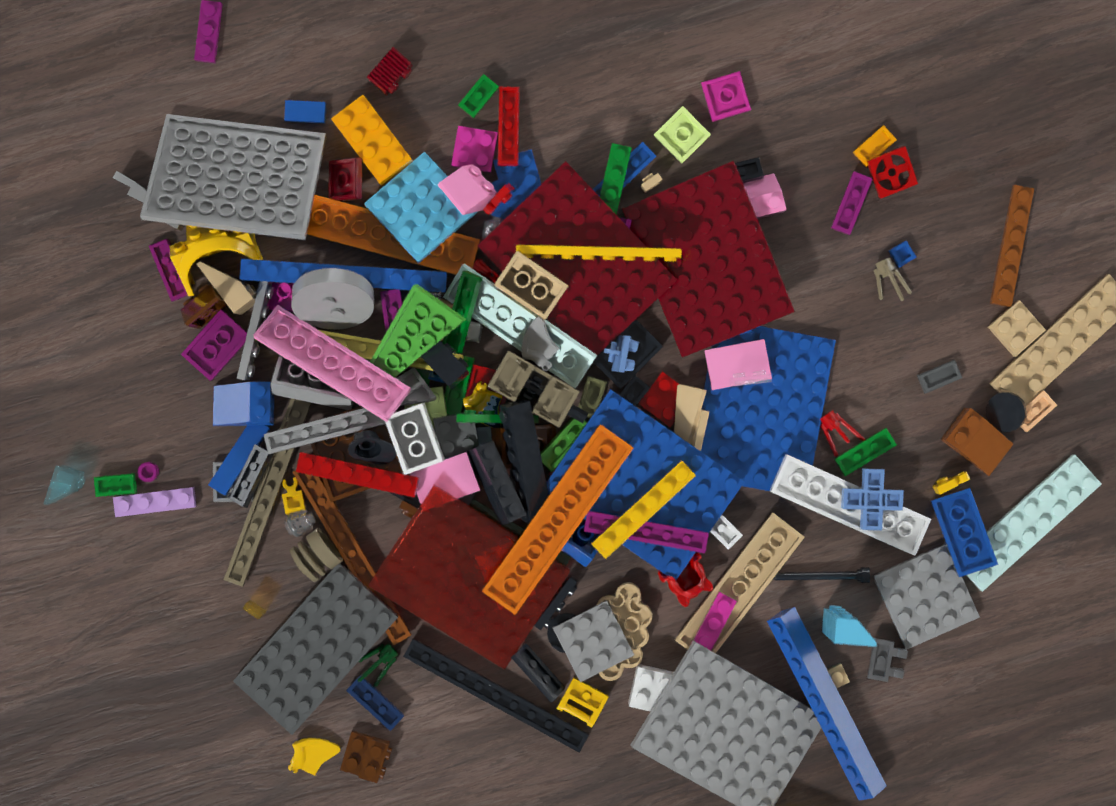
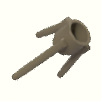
[873,258,912,301]

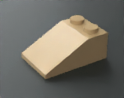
[197,262,257,315]

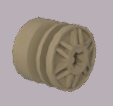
[289,528,343,582]

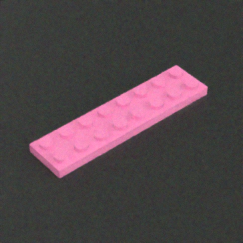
[253,305,411,422]

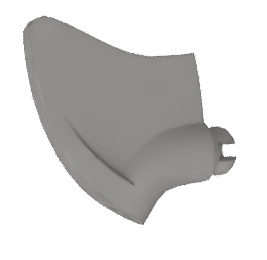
[522,316,559,371]

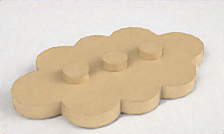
[597,582,652,681]

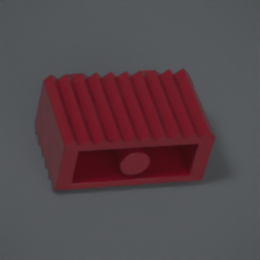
[367,47,413,96]

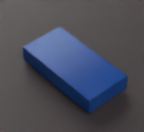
[284,100,326,123]

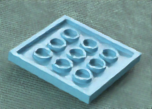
[364,152,477,264]

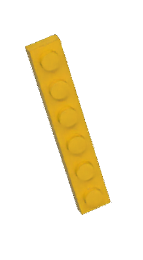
[592,461,696,559]

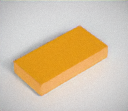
[853,125,897,167]

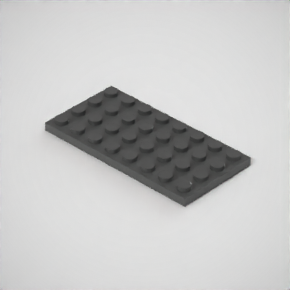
[233,563,399,735]

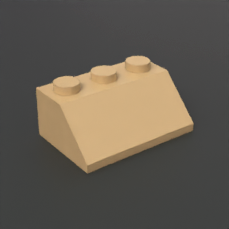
[494,251,568,320]

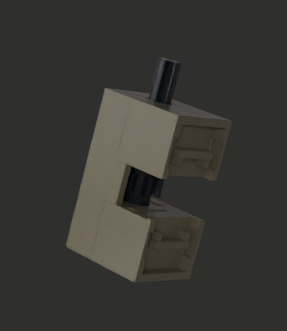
[488,350,588,427]

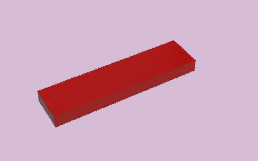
[498,87,520,166]

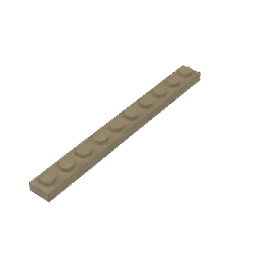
[224,398,312,587]

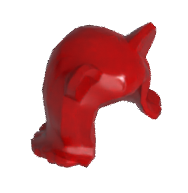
[658,552,713,607]

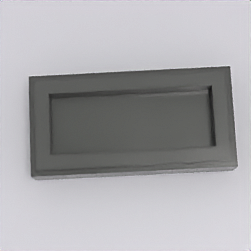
[917,359,963,394]

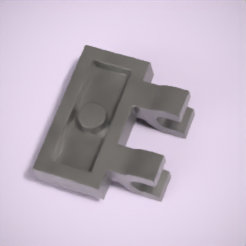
[867,638,908,682]

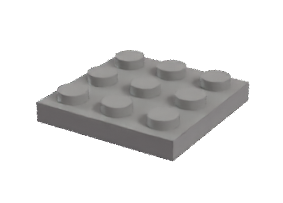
[553,600,634,682]

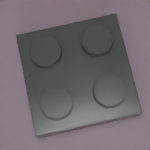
[433,413,479,457]

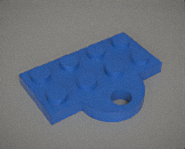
[490,149,541,220]

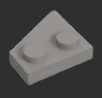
[396,367,436,406]

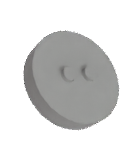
[291,268,374,330]

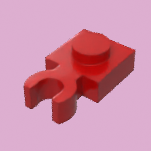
[483,183,515,215]

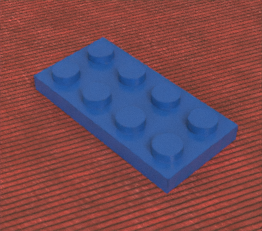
[931,488,998,577]

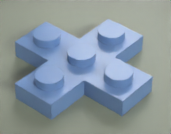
[841,468,904,530]

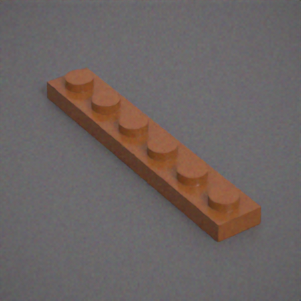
[990,185,1034,307]

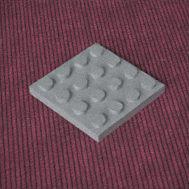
[873,543,980,650]

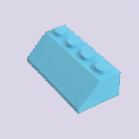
[822,605,877,647]

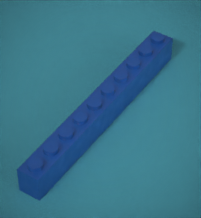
[240,259,447,292]
[767,607,886,801]

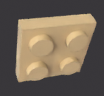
[988,300,1046,357]

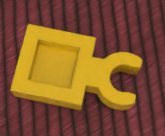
[932,471,970,495]
[282,477,306,515]

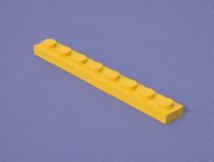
[516,245,681,261]

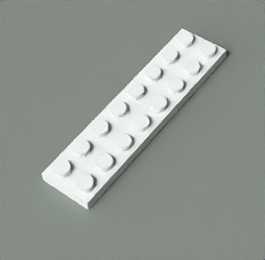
[770,454,931,556]

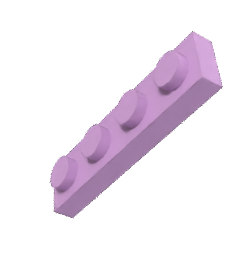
[113,487,197,517]

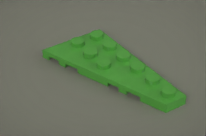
[370,284,466,378]

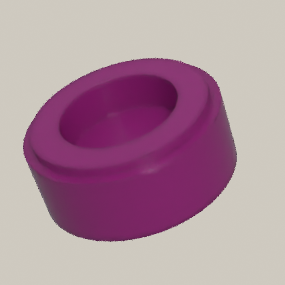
[138,462,159,482]

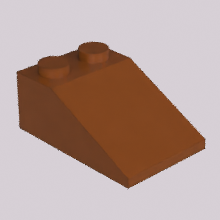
[941,408,1013,476]

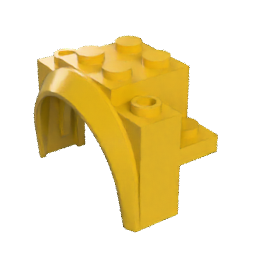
[170,225,264,296]

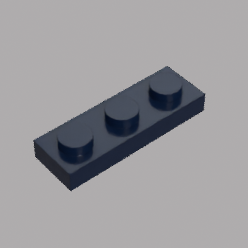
[346,675,405,731]

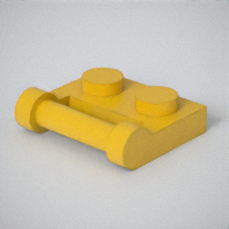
[556,677,609,728]

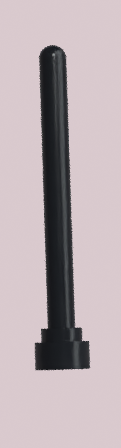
[773,567,870,583]

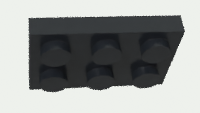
[593,319,663,389]

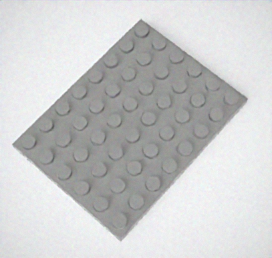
[140,114,326,240]
[631,640,821,806]

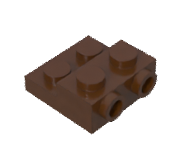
[340,730,392,783]

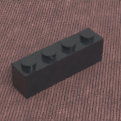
[421,341,470,390]
[468,440,526,525]

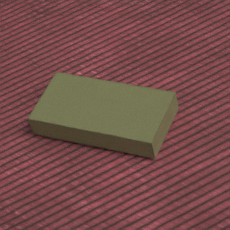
[578,376,607,418]

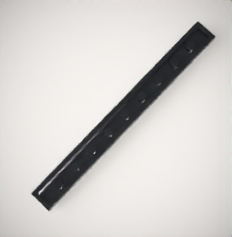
[403,638,589,753]

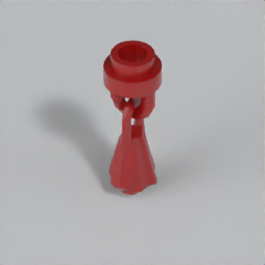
[472,259,500,283]

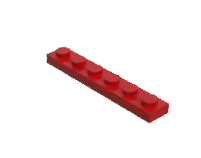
[296,452,419,497]

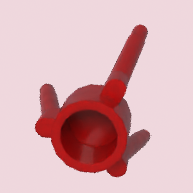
[820,410,866,457]

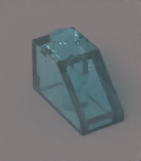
[44,465,85,505]

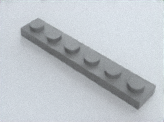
[237,281,274,380]
[264,408,386,454]

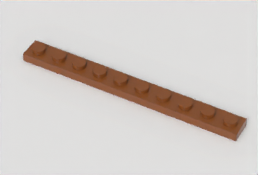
[293,470,412,645]

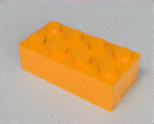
[331,95,413,186]

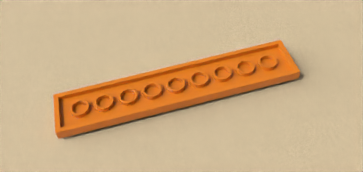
[307,195,480,275]
[482,424,633,615]

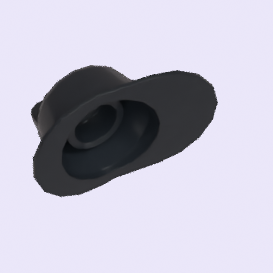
[348,430,396,464]

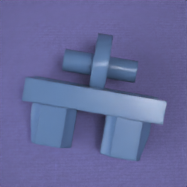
[604,335,639,373]

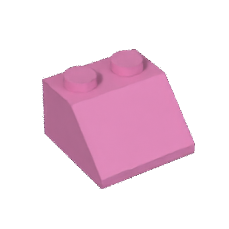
[438,164,497,215]
[743,173,786,219]

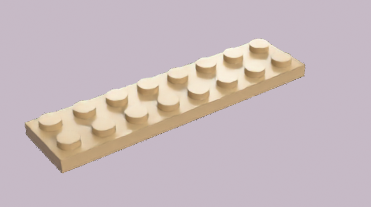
[989,274,1116,405]
[675,512,804,653]

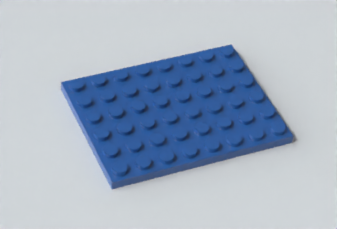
[701,326,836,491]
[546,389,745,580]

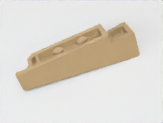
[674,384,709,451]

